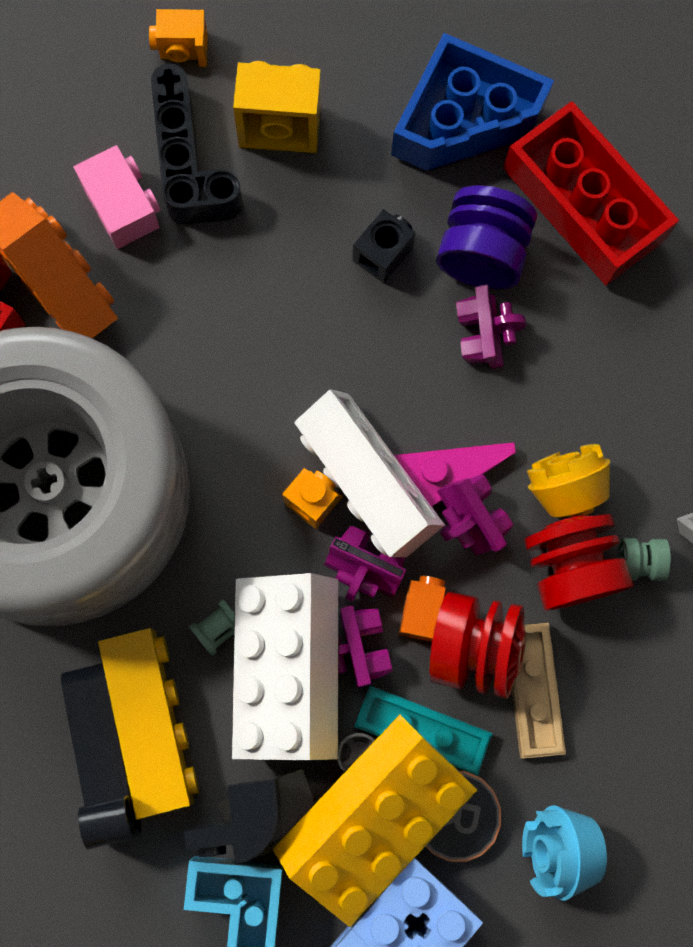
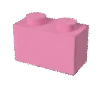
[73,145,161,249]

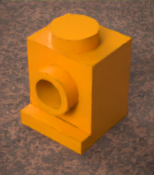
[149,9,208,67]
[282,468,343,529]

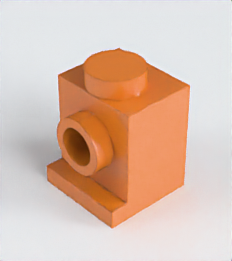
[398,576,446,643]

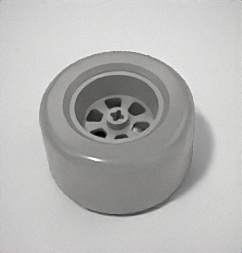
[0,327,190,627]

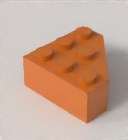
[0,192,118,338]

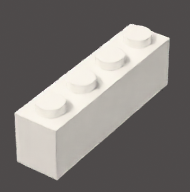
[294,389,445,557]

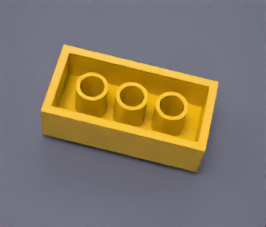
[272,715,477,927]

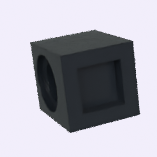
[352,209,416,284]

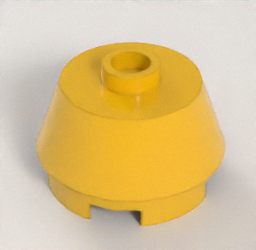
[527,444,610,518]

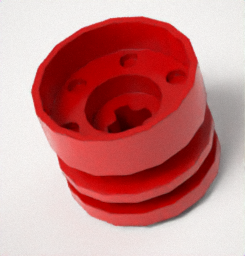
[524,514,634,611]
[429,592,526,699]

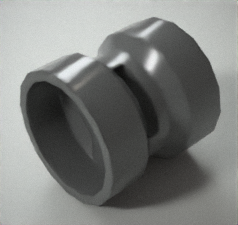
[337,733,375,773]

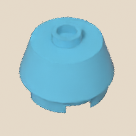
[522,805,607,901]

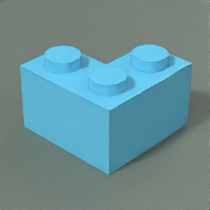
[184,856,283,947]

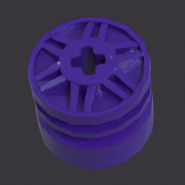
[436,185,537,290]

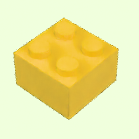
[233,61,321,153]

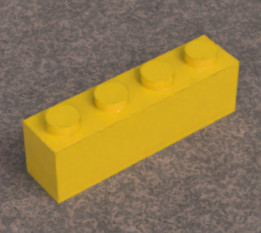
[98,628,199,820]

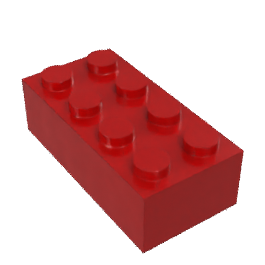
[503,101,679,286]

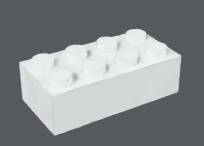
[232,573,338,760]

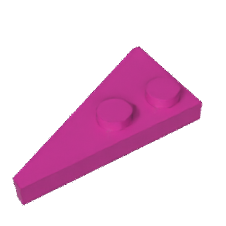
[394,442,516,507]

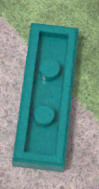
[354,686,493,776]

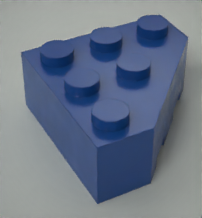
[391,33,554,171]

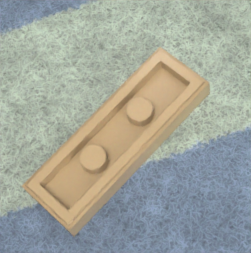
[512,623,566,759]

